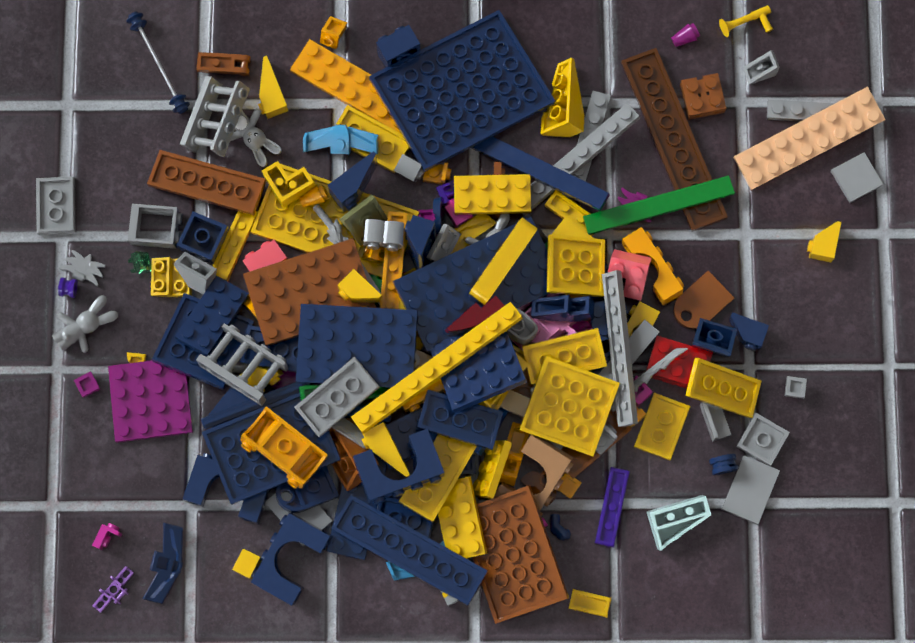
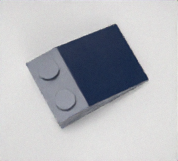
[328,151,378,212]

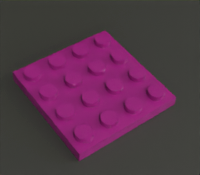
[108,361,193,443]

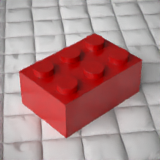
[645,336,713,389]

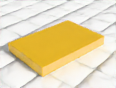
[634,393,690,461]

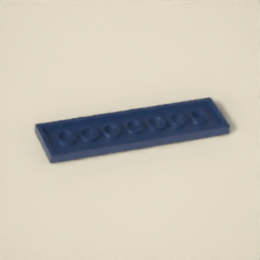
[331,495,488,606]

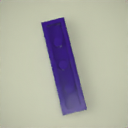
[595,467,630,548]

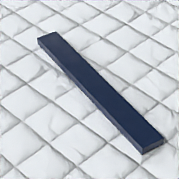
[471,137,610,211]

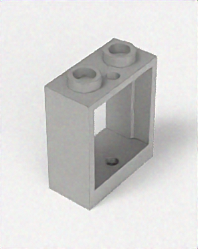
[128,204,182,249]

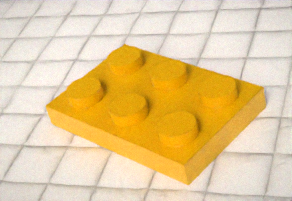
[473,440,512,499]

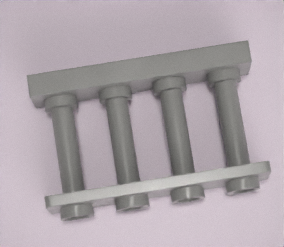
[180,76,250,157]
[196,323,289,406]

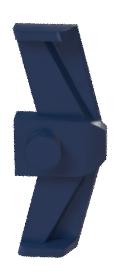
[142,522,183,604]

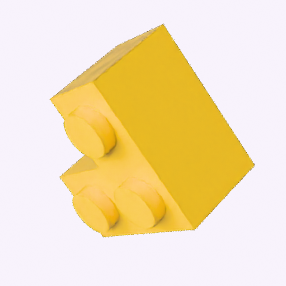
[262,161,315,208]

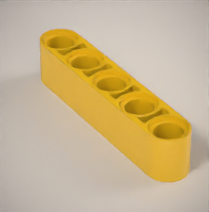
[469,217,538,305]

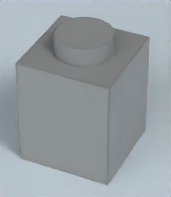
[394,154,425,182]

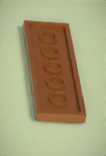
[147,150,266,216]

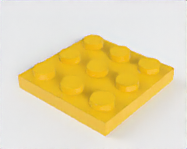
[547,234,605,297]

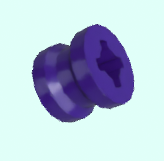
[58,277,78,298]

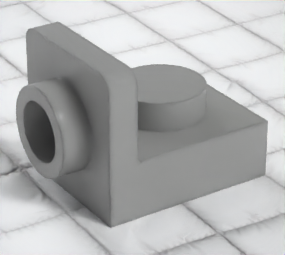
[596,424,618,456]

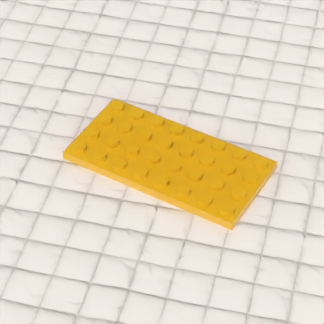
[251,164,419,279]

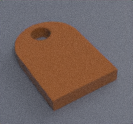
[674,271,734,329]

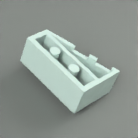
[647,495,711,551]

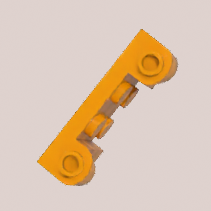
[240,406,328,489]

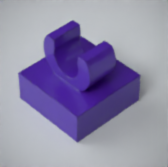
[436,180,454,205]

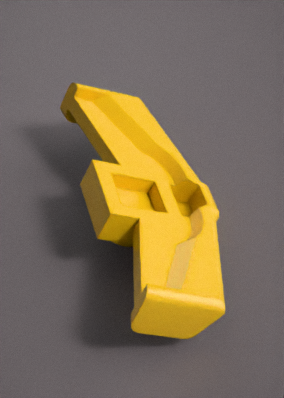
[451,214,497,254]

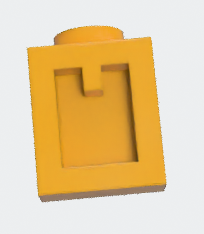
[320,16,347,49]
[423,162,451,185]

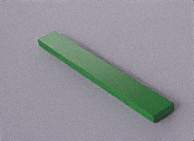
[583,176,735,235]

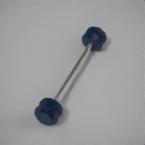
[126,12,190,114]

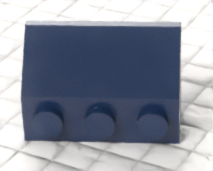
[405,215,437,270]

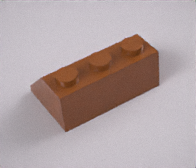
[329,418,379,491]

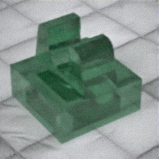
[128,251,151,273]

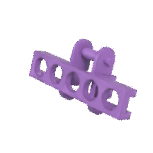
[92,566,134,613]

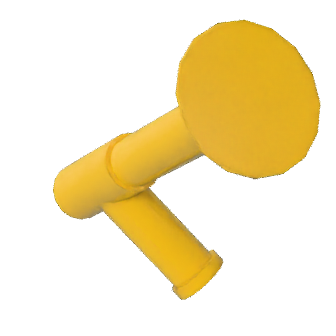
[719,5,773,37]

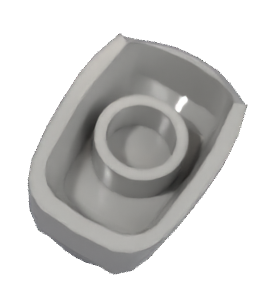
[507,308,538,345]

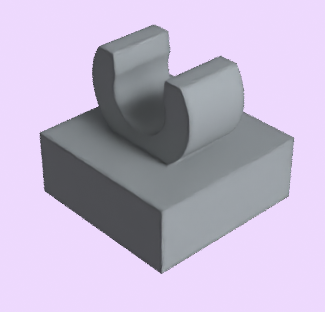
[784,376,807,399]

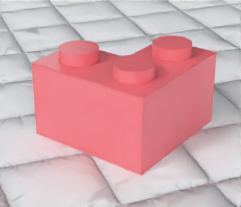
[608,249,651,301]

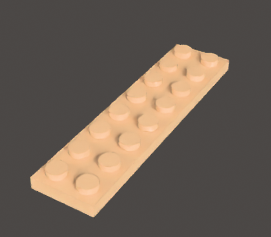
[733,87,885,190]

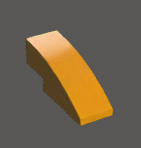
[499,422,529,486]

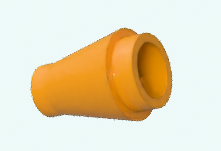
[299,185,329,208]

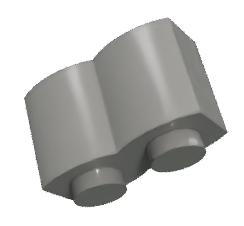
[363,219,404,251]

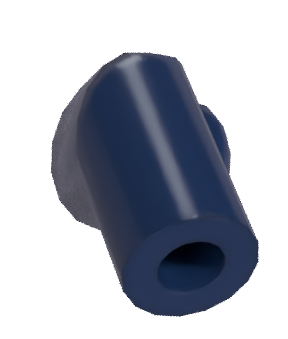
[550,514,571,540]

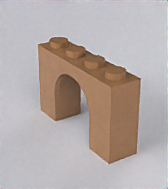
[494,435,574,517]

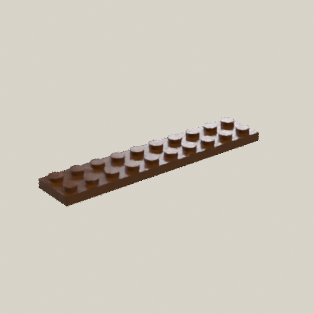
[621,48,728,232]

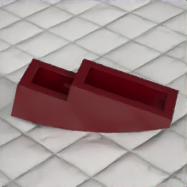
[445,296,505,333]

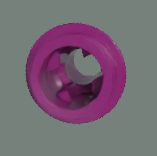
[671,23,700,47]

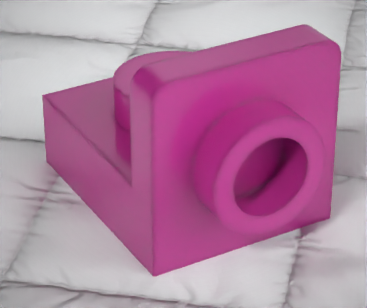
[92,523,122,550]

